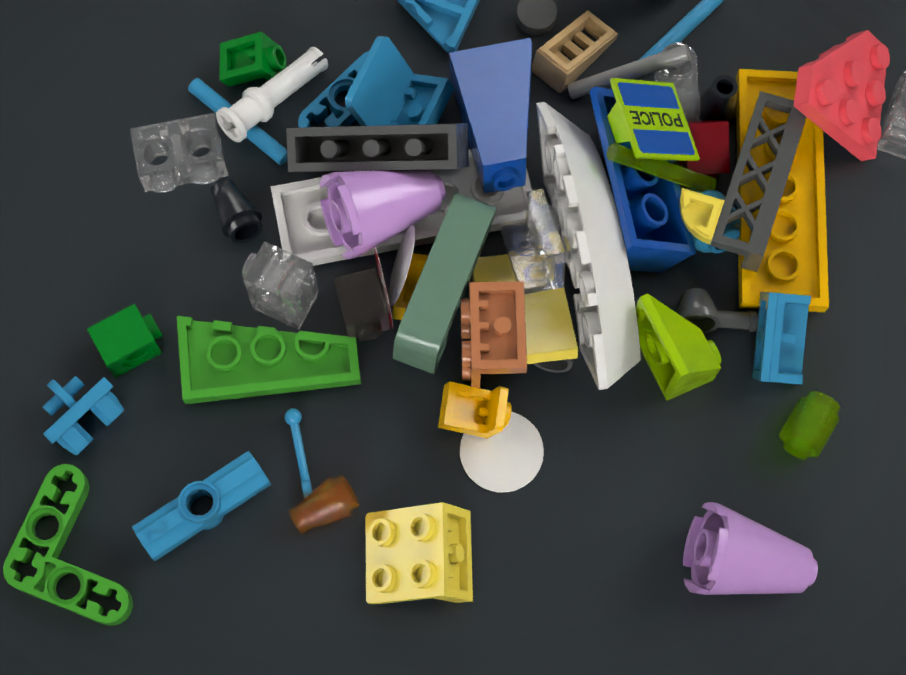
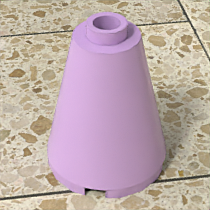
[320,170,446,259]
[683,502,818,595]

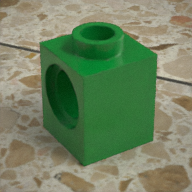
[87,304,163,378]

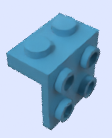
[345,36,455,126]

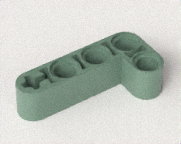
[393,193,497,375]

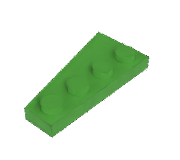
[177,316,361,404]

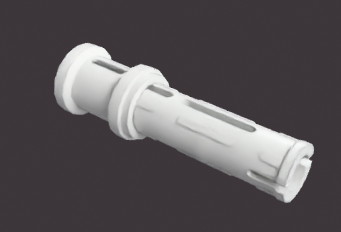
[216,47,328,142]

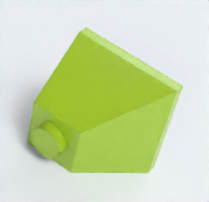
[635,294,721,401]

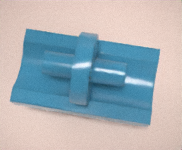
[42,376,124,456]

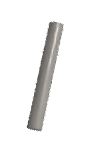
[568,44,691,99]

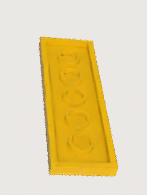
[736,69,829,312]

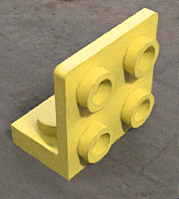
[365,502,473,605]

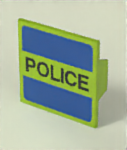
[607,78,700,161]

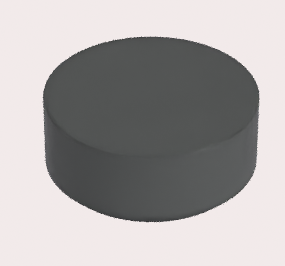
[516,0,557,36]

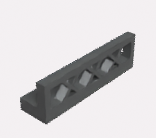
[711,91,807,273]

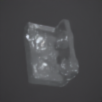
[501,189,571,295]

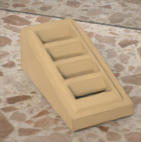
[532,10,618,93]

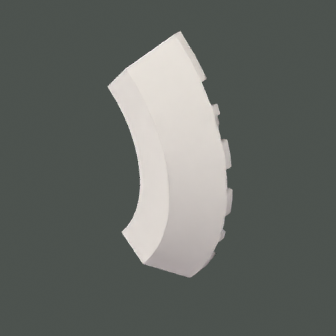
[536,102,641,390]

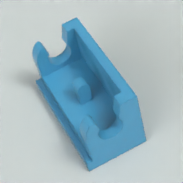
[752,292,811,384]

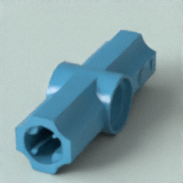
[132,451,271,561]

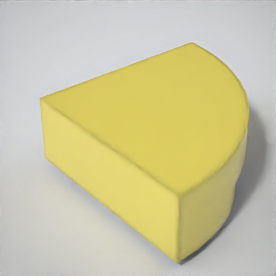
[679,188,725,245]

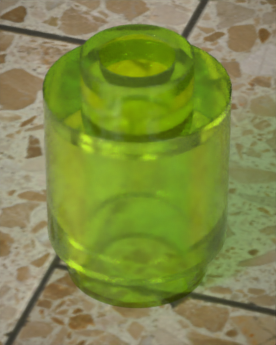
[779,391,841,460]

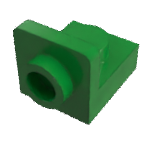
[219,31,287,87]

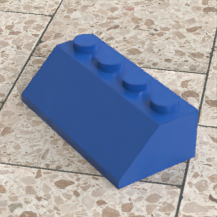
[589,86,696,273]

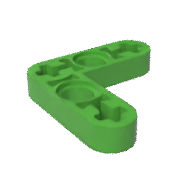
[3,464,133,626]

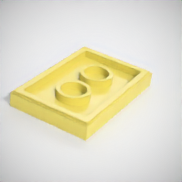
[472,249,578,364]

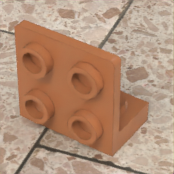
[461,281,527,388]

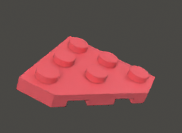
[793,30,890,161]

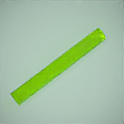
[606,143,716,192]

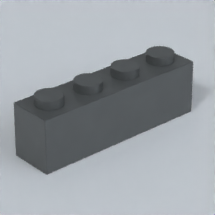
[286,123,469,172]

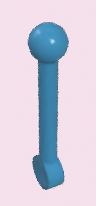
[284,408,314,499]

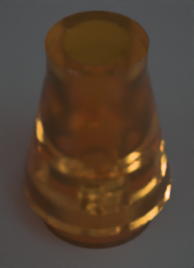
[289,475,360,534]

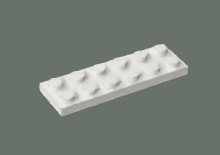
[271,149,539,271]

